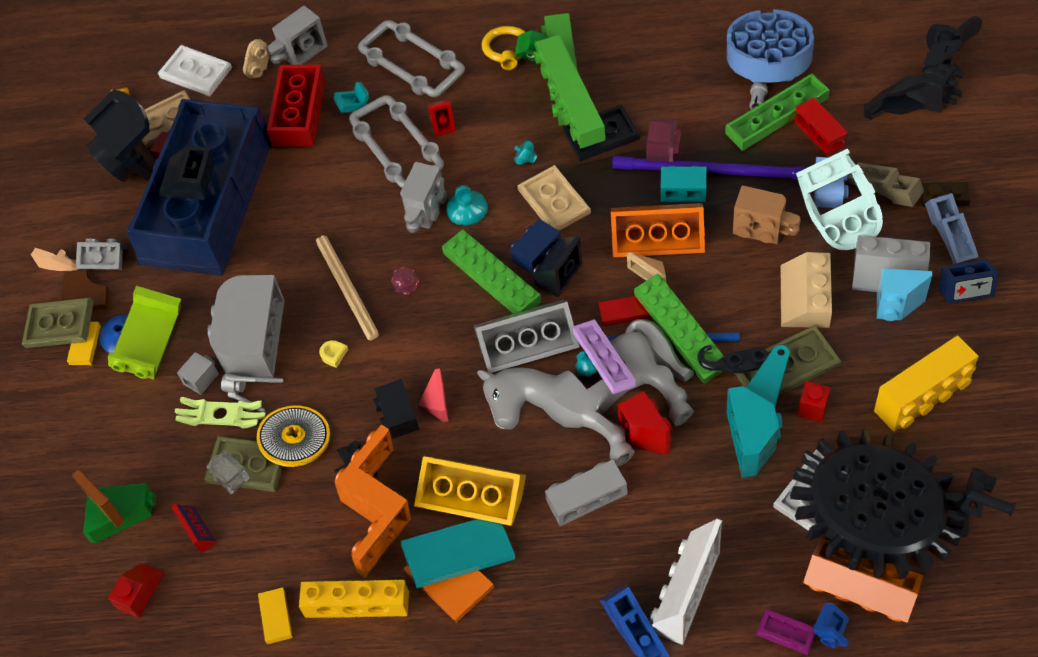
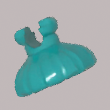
[446,185,488,226]

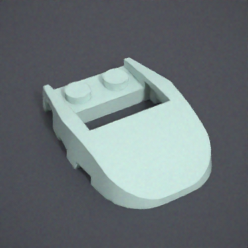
[796,149,883,250]

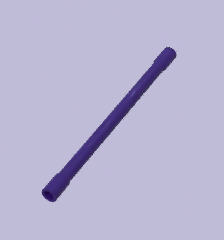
[612,156,808,180]

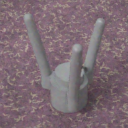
[221,373,284,412]

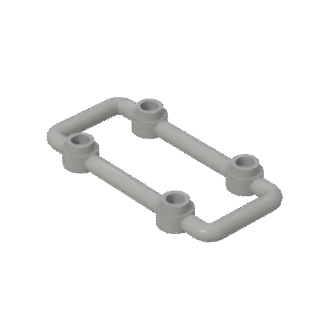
[358,20,465,97]
[349,95,444,188]

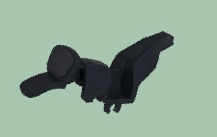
[864,16,982,120]

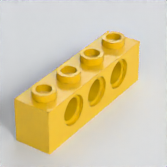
[299,580,409,618]

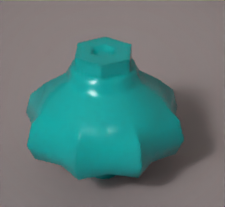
[514,140,537,165]
[575,351,598,377]

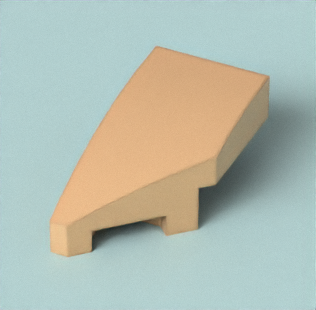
[31,248,79,271]

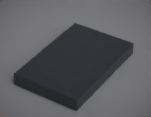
[563,104,640,162]

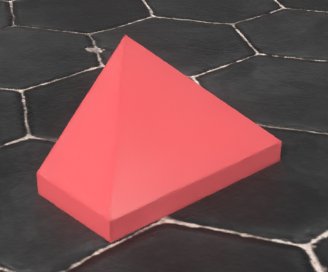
[417,369,449,422]

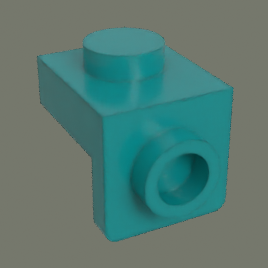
[333,82,369,113]

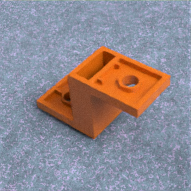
[335,424,411,578]

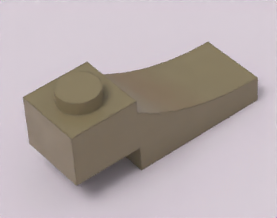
[848,162,924,207]

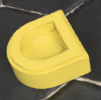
[320,340,348,368]

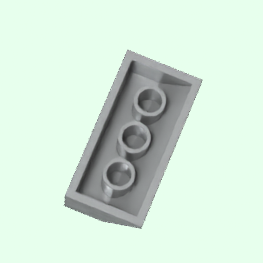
[474,299,580,373]

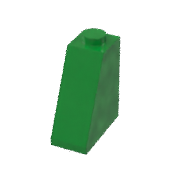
[83,483,156,544]

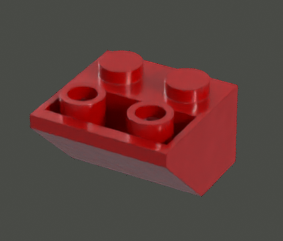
[618,392,672,455]

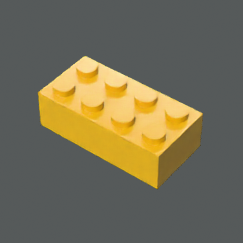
[874,335,979,432]

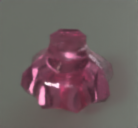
[391,266,420,295]

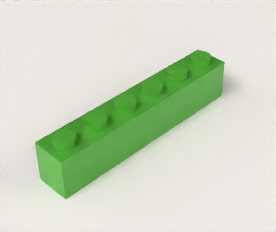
[541,13,577,125]
[533,35,605,148]

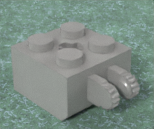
[267,6,328,65]
[400,162,447,233]

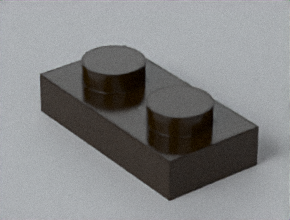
[921,182,971,207]

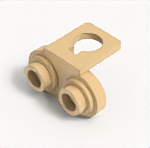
[243,39,270,79]

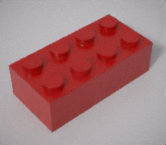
[267,65,326,147]

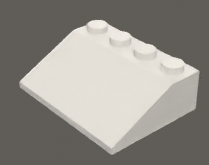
[650,519,722,645]

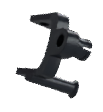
[948,467,1016,537]

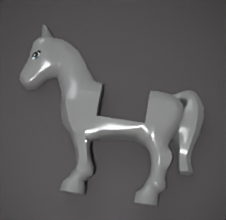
[477,319,694,467]

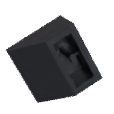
[159,146,214,200]

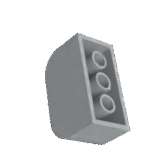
[208,275,285,377]

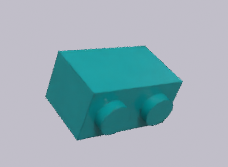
[661,166,706,202]

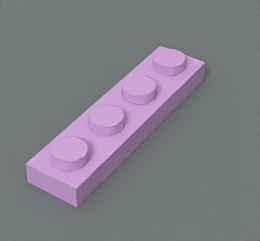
[573,319,636,394]

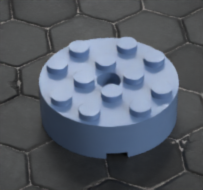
[727,9,814,83]

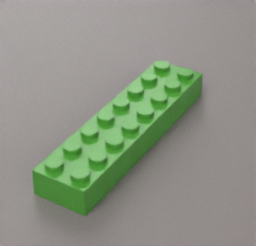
[725,74,830,151]
[442,229,541,314]
[634,273,724,384]

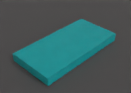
[401,519,515,588]

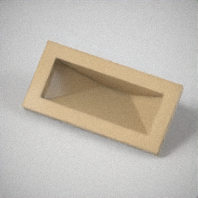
[627,252,666,282]

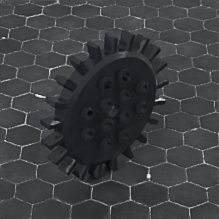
[790,429,967,579]

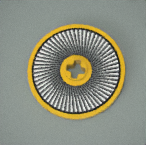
[257,405,330,467]

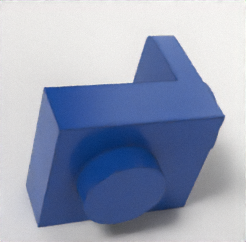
[812,603,850,648]

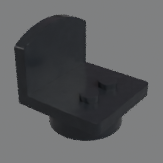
[84,89,153,182]

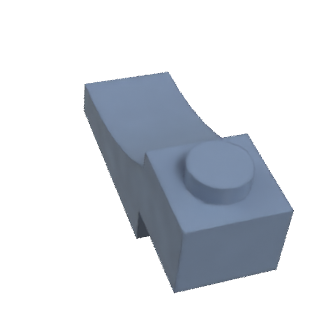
[925,193,979,265]

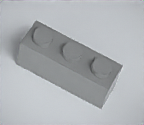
[545,459,628,526]

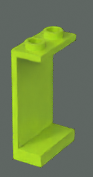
[108,286,181,379]

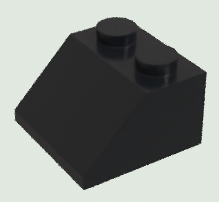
[533,236,583,297]

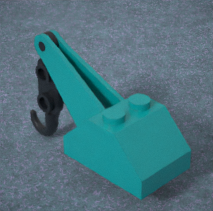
[697,345,790,478]

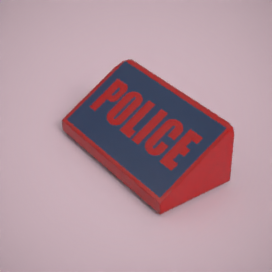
[172,504,216,553]

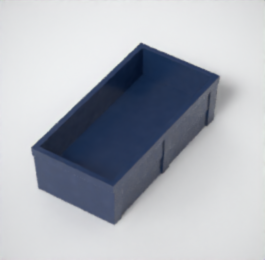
[127,99,271,276]

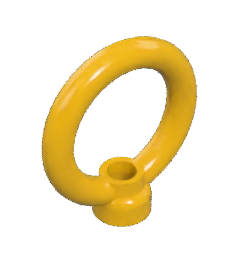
[482,26,525,70]

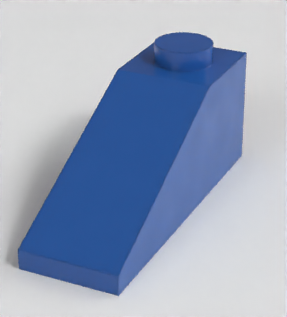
[599,586,670,657]

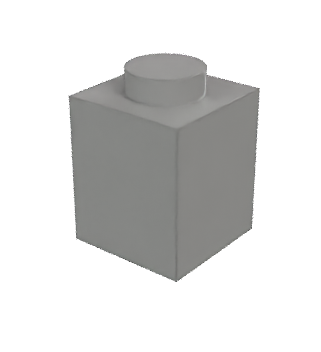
[177,352,219,395]

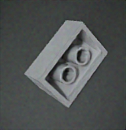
[852,235,930,292]

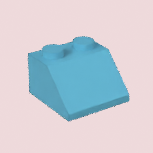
[877,268,932,321]

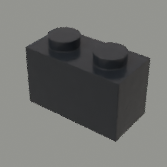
[373,379,419,439]

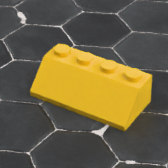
[414,456,526,526]

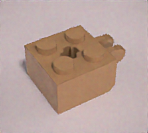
[733,185,801,244]

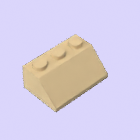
[780,252,832,328]

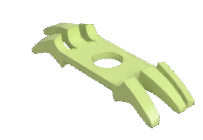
[175,397,266,428]

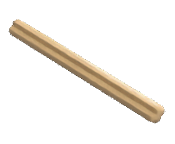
[316,235,379,341]

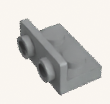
[76,239,127,270]

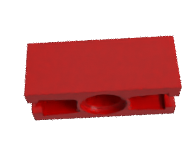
[794,97,848,156]

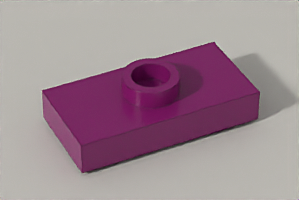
[756,609,816,655]

